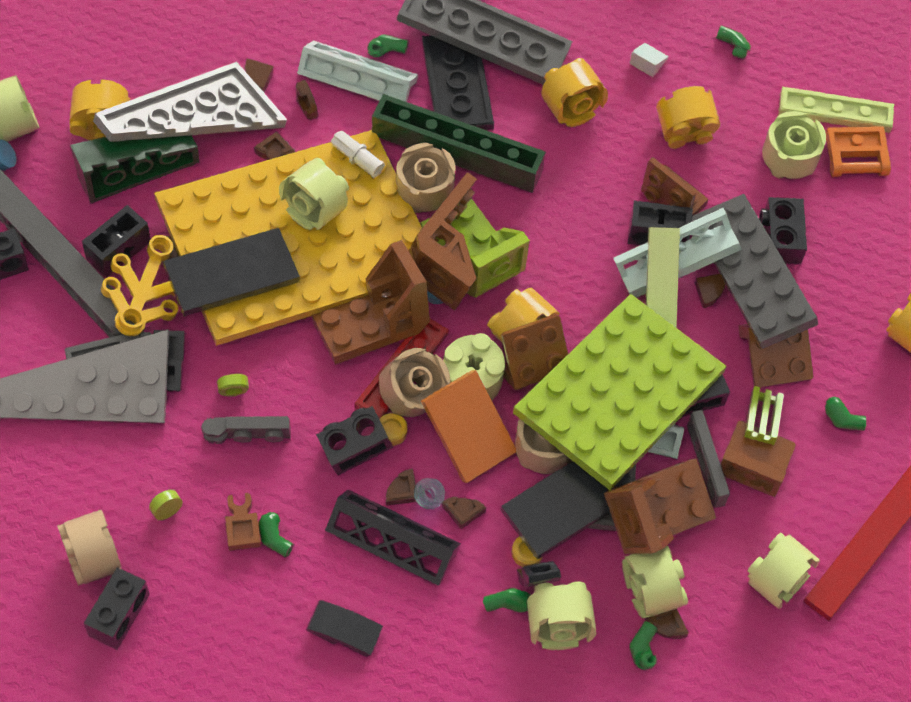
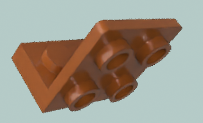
[641,157,709,216]
[501,314,568,390]
[738,324,814,387]
[720,420,796,497]

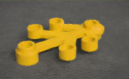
[101,235,178,336]

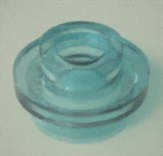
[414,478,445,509]

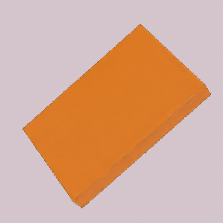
[421,370,516,483]

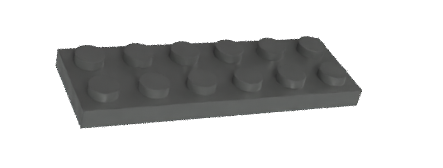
[397,0,573,85]
[692,194,819,349]

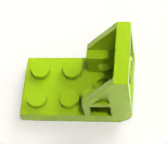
[421,198,530,298]

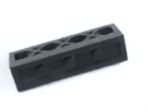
[325,489,461,586]

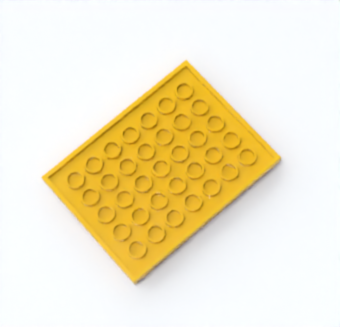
[155,130,422,346]

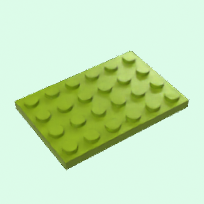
[513,294,727,490]

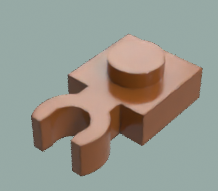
[225,493,261,551]

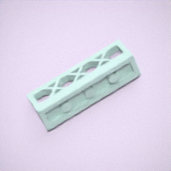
[297,40,418,102]
[613,208,741,298]

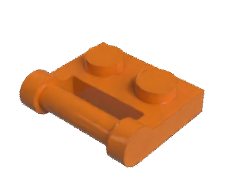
[826,126,891,177]

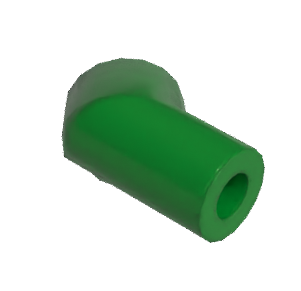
[716,25,751,59]
[367,34,409,57]
[825,396,866,431]
[258,512,294,558]
[483,588,531,613]
[629,621,658,670]

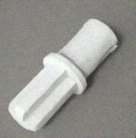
[331,131,385,178]

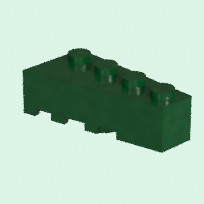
[70,135,200,204]

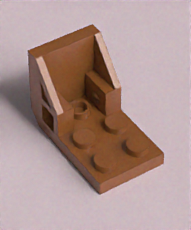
[408,172,477,311]
[312,240,430,365]
[604,458,716,554]

